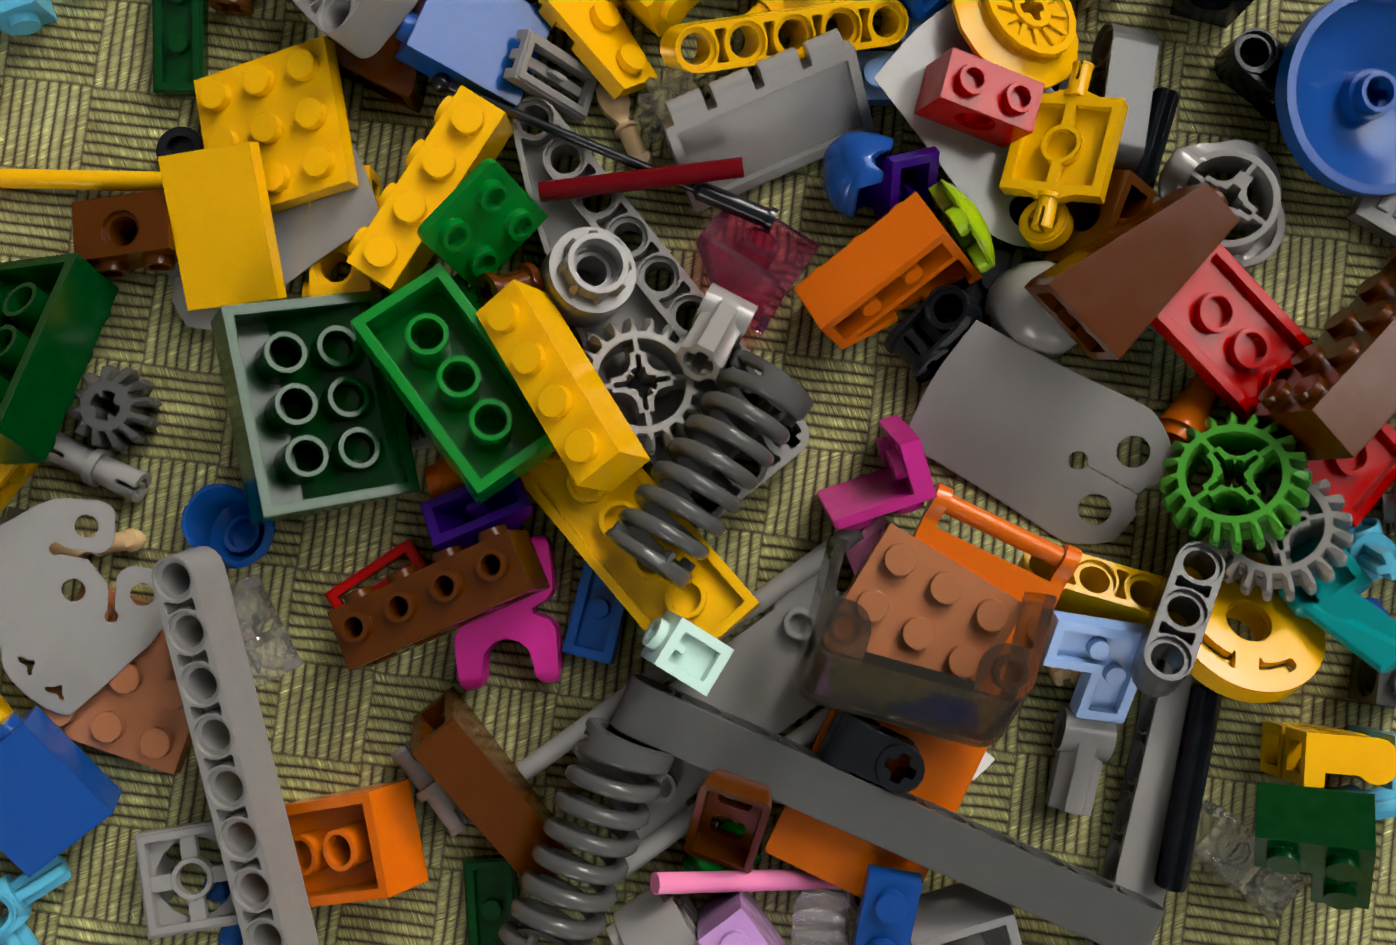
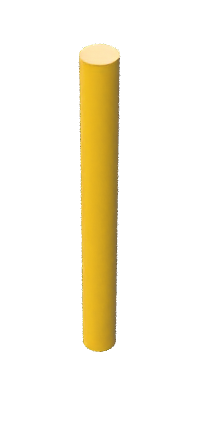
[0,168,163,191]

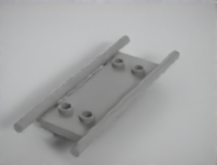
[517,528,864,886]

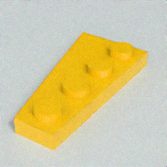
[538,0,658,100]

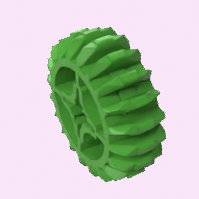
[1159,412,1312,554]

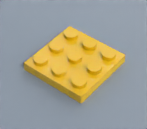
[194,35,359,214]

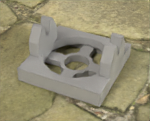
[134,819,239,940]

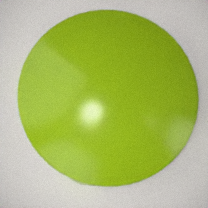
[928,179,995,274]

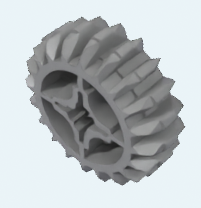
[583,317,708,457]
[1202,467,1354,602]

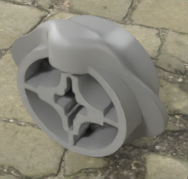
[1158,140,1286,267]

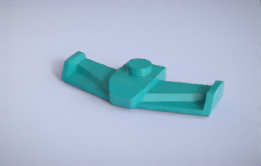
[1265,508,1396,673]

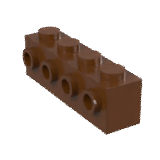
[327,524,550,671]

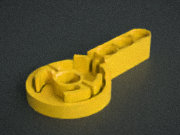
[1017,552,1326,703]

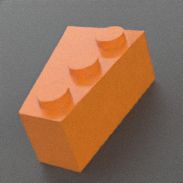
[794,191,983,350]

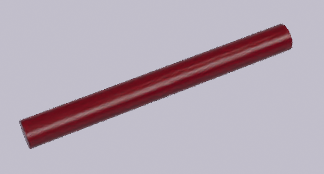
[538,157,744,203]

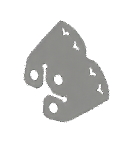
[0,498,163,715]

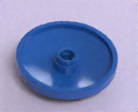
[1275,0,1396,198]

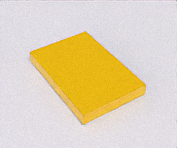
[158,142,287,311]

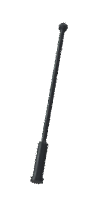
[431,72,779,233]

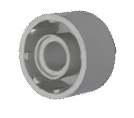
[539,226,636,328]

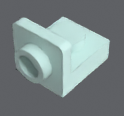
[640,610,734,697]

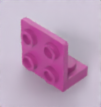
[817,414,937,531]

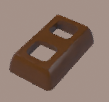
[684,769,772,874]

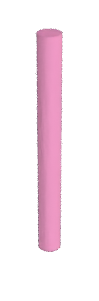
[650,869,839,895]

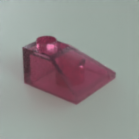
[696,195,820,334]

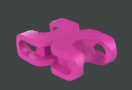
[454,534,563,691]

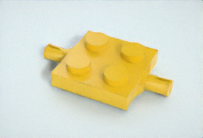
[999,60,1129,233]

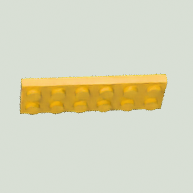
[521,451,761,640]

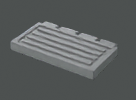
[660,28,876,213]

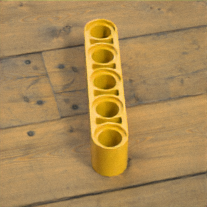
[660,0,909,73]

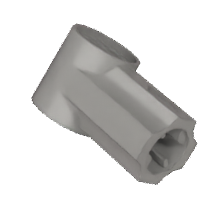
[675,283,759,382]
[1044,706,1117,816]

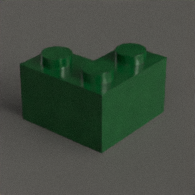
[1254,782,1376,910]

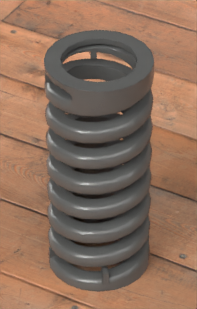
[605,349,813,590]
[498,717,675,945]

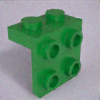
[417,158,548,289]

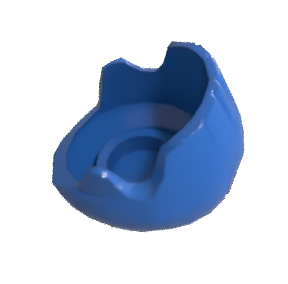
[823,131,893,219]
[181,483,276,569]

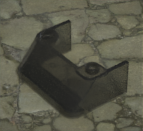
[793,538,1057,748]

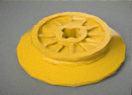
[952,0,1079,90]

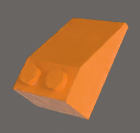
[284,779,429,907]

